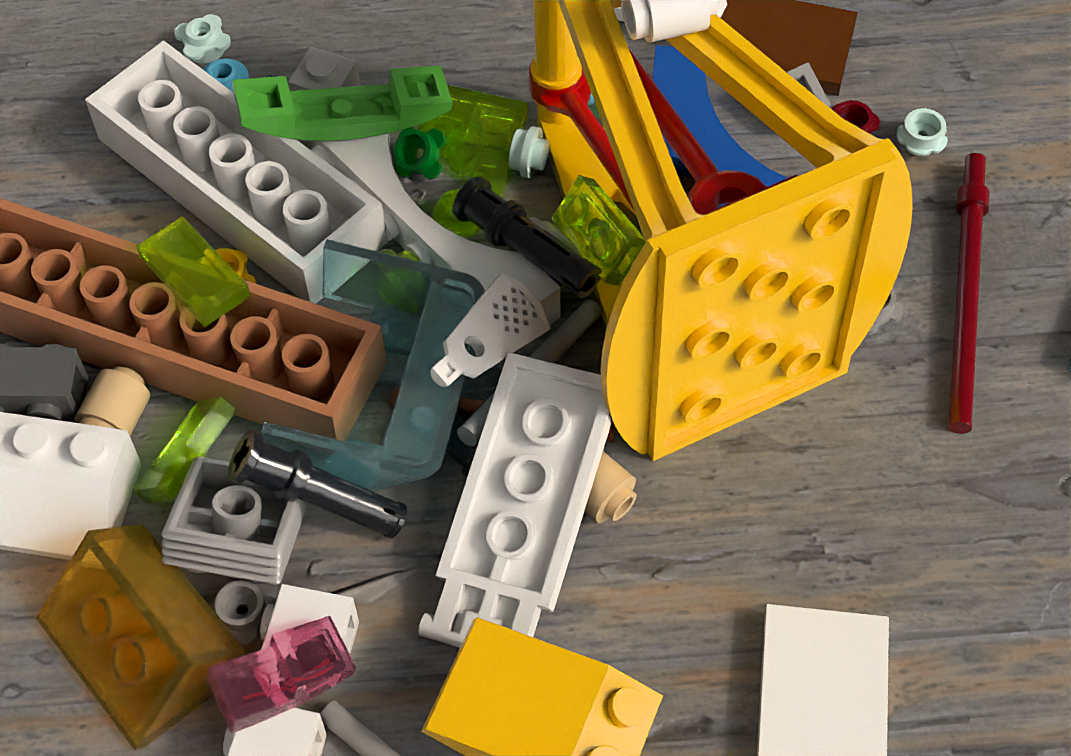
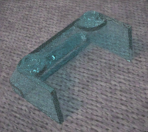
[261,239,485,493]

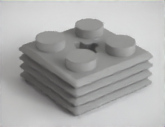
[162,457,307,585]

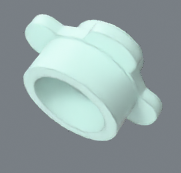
[174,14,231,64]

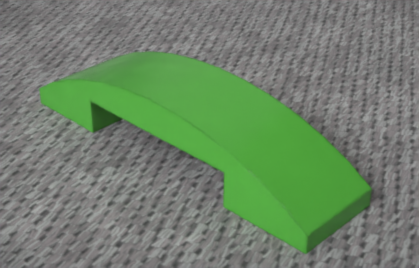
[232,65,453,141]

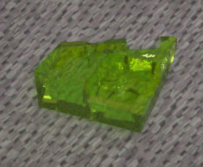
[418,84,529,198]

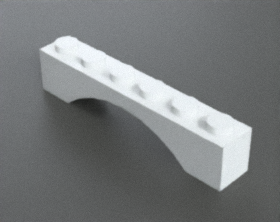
[309,133,560,326]

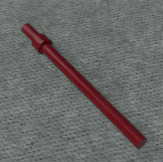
[949,153,990,434]

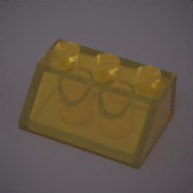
[36,524,246,750]

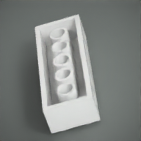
[85,40,387,304]

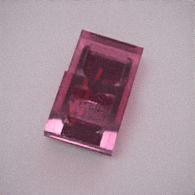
[207,616,356,734]

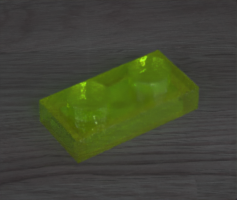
[552,175,646,286]

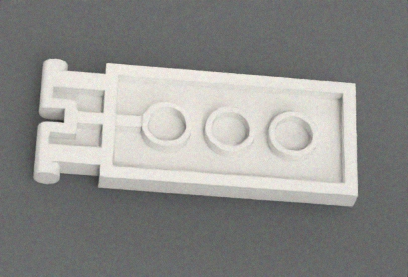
[418,352,612,648]

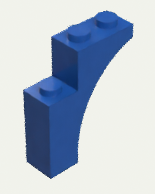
[653,45,787,208]

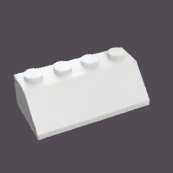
[0,412,142,566]

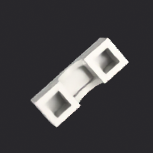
[223,584,359,756]

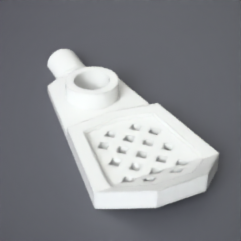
[431,273,551,387]

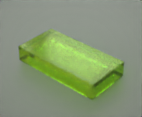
[136,216,251,327]
[132,396,235,503]

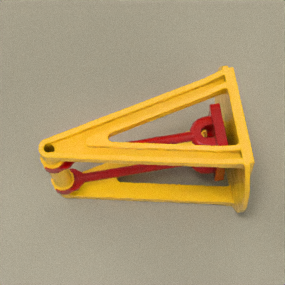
[529,0,913,461]

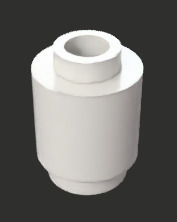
[621,0,718,43]

